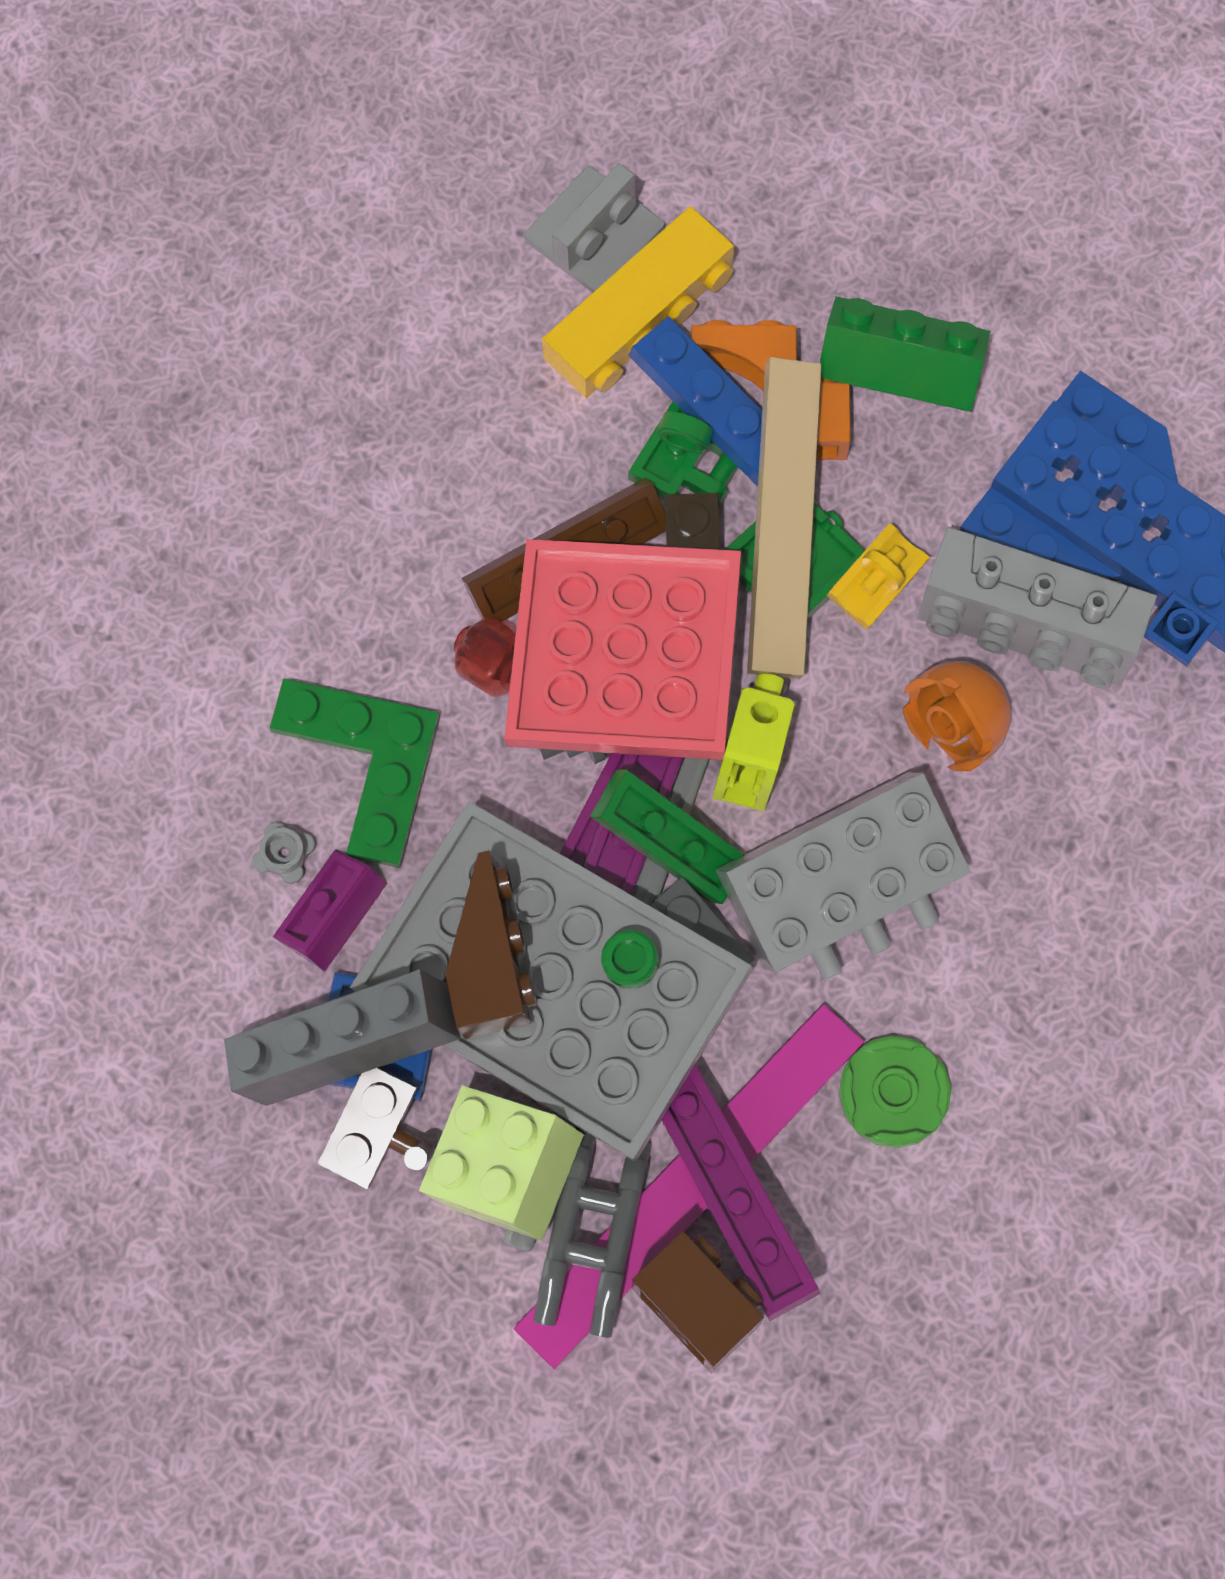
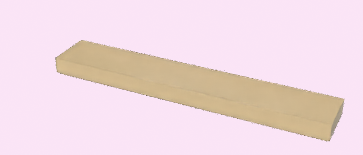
[747,357,821,679]

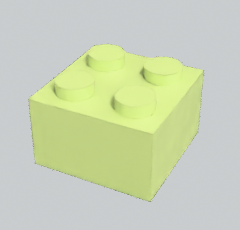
[419,1085,584,1241]

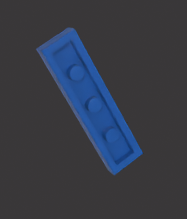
[628,316,762,487]

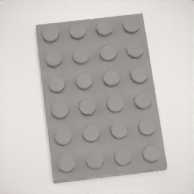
[350,801,753,1162]

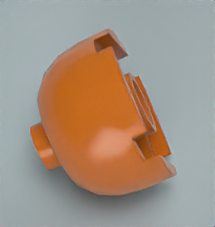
[903,661,1012,772]

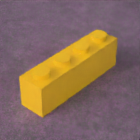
[542,206,734,399]

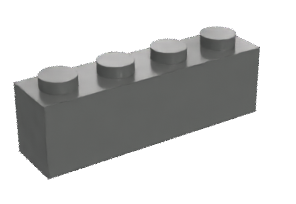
[224,969,461,1106]

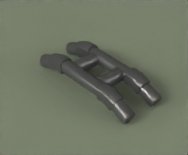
[533,1127,651,1338]

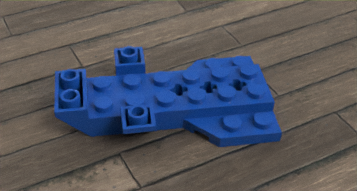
[959,370,1225,667]

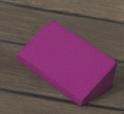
[273,849,388,972]

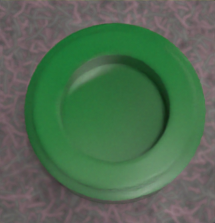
[657,411,713,453]
[601,930,659,989]

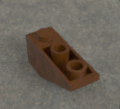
[445,850,537,1039]

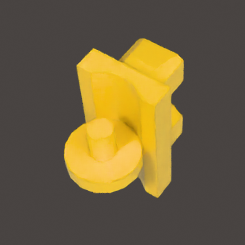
[826,523,930,630]

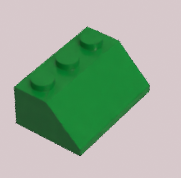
[819,296,991,412]

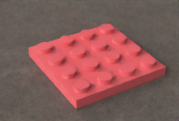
[504,539,741,760]

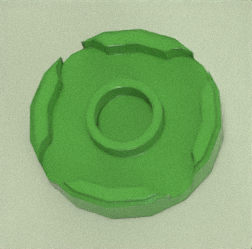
[839,1036,951,1148]

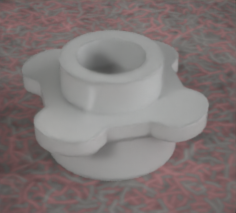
[252,822,315,884]

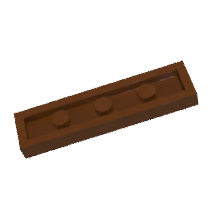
[461,478,666,628]

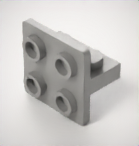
[525,163,664,293]

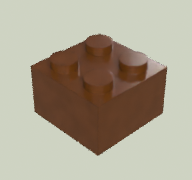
[632,1231,764,1373]

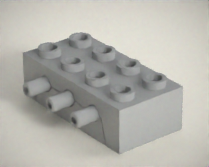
[917,527,1157,688]
[715,772,971,979]

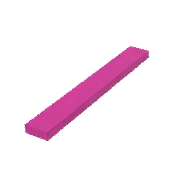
[513,1004,864,1370]

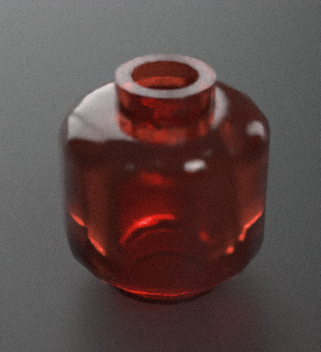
[454,618,516,697]

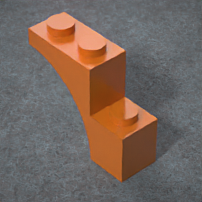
[691,320,850,460]

